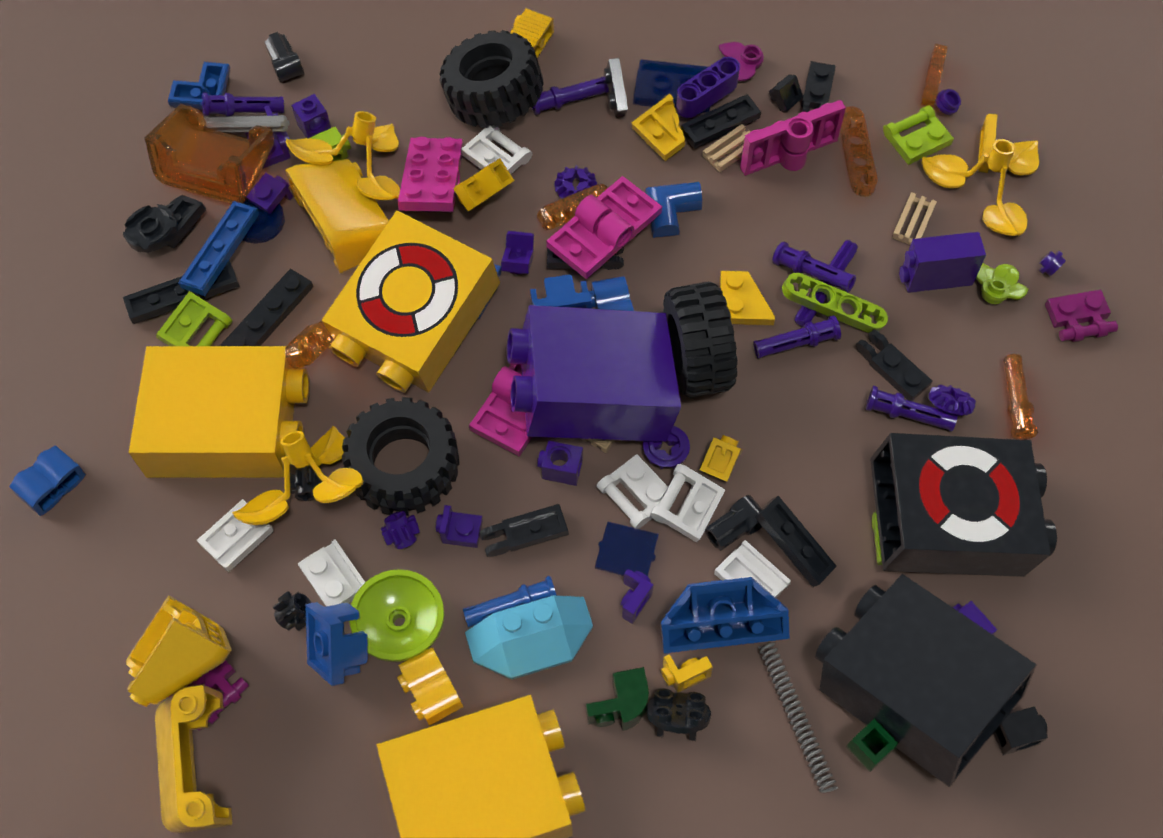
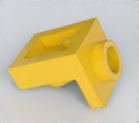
[700,435,743,482]
[660,654,713,692]

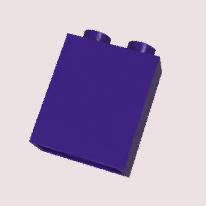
[507,305,681,442]

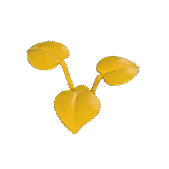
[286,111,400,200]
[922,139,1039,236]
[232,426,363,525]

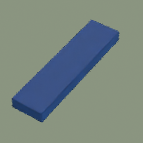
[178,201,259,296]

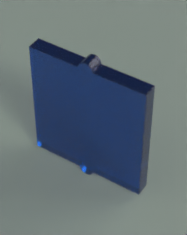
[595,522,659,576]

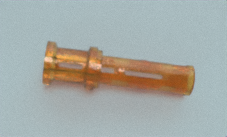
[1003,354,1038,440]

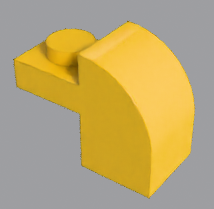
[453,158,515,211]

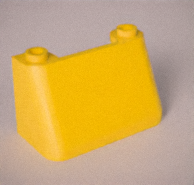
[285,159,390,273]
[126,595,232,707]
[155,685,233,833]

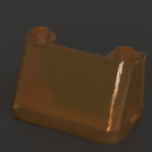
[144,104,274,204]

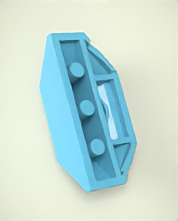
[465,595,593,680]

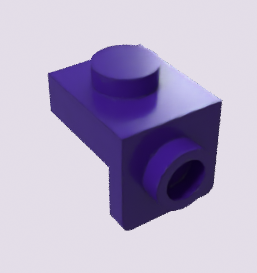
[246,172,293,214]
[501,231,534,274]

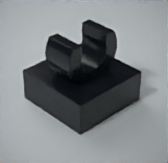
[769,74,803,112]

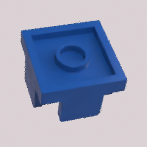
[530,274,592,309]
[306,602,368,686]

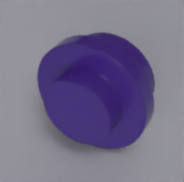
[936,89,961,115]
[1039,251,1066,276]

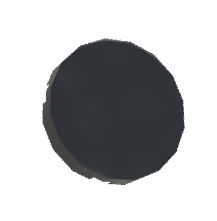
[123,204,178,253]

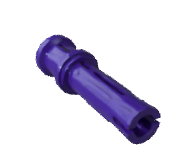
[532,76,609,115]
[202,93,284,117]
[773,241,856,292]
[753,315,841,359]
[865,386,958,432]

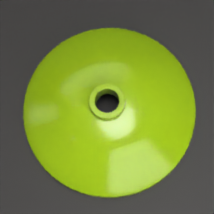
[349,569,444,662]

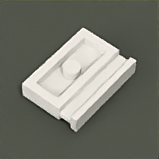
[197,499,274,572]
[297,539,365,606]
[714,540,791,598]

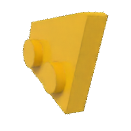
[631,94,685,161]
[720,271,775,325]

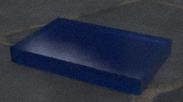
[633,59,710,113]

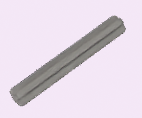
[199,115,290,133]

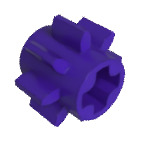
[381,511,420,549]

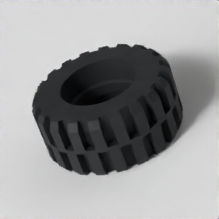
[439,30,544,128]
[663,281,738,398]
[342,397,460,516]

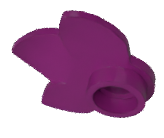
[718,42,764,81]

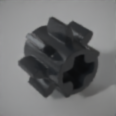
[290,465,323,501]
[273,591,311,631]

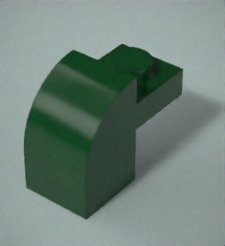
[586,667,649,731]
[846,719,899,772]

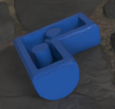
[168,62,230,110]
[645,182,702,238]

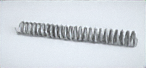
[758,642,838,793]

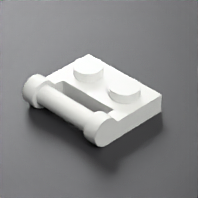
[461,125,532,174]
[597,454,676,530]
[650,464,725,542]

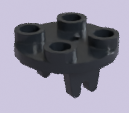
[646,688,711,741]

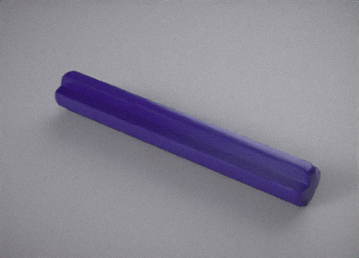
[795,240,858,327]

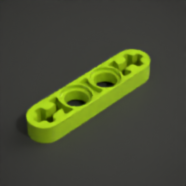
[782,273,888,333]

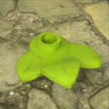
[976,263,1029,304]

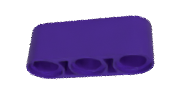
[676,57,740,118]

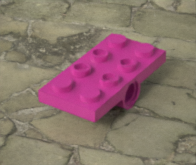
[740,100,846,176]
[398,137,463,212]
[546,176,662,279]
[469,364,532,457]

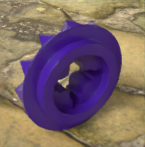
[554,164,597,203]
[928,385,976,416]
[643,426,690,469]

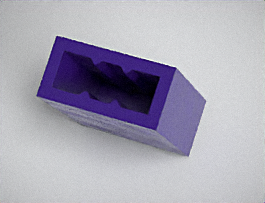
[899,232,986,293]

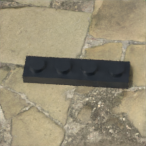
[123,259,240,325]
[220,268,313,346]

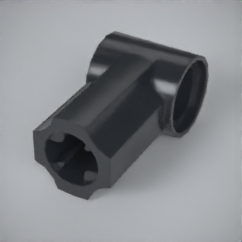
[265,32,304,83]
[705,495,763,551]

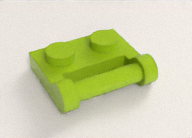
[883,105,954,165]
[156,291,232,346]

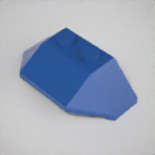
[661,577,790,653]

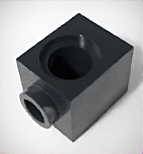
[994,706,1048,755]

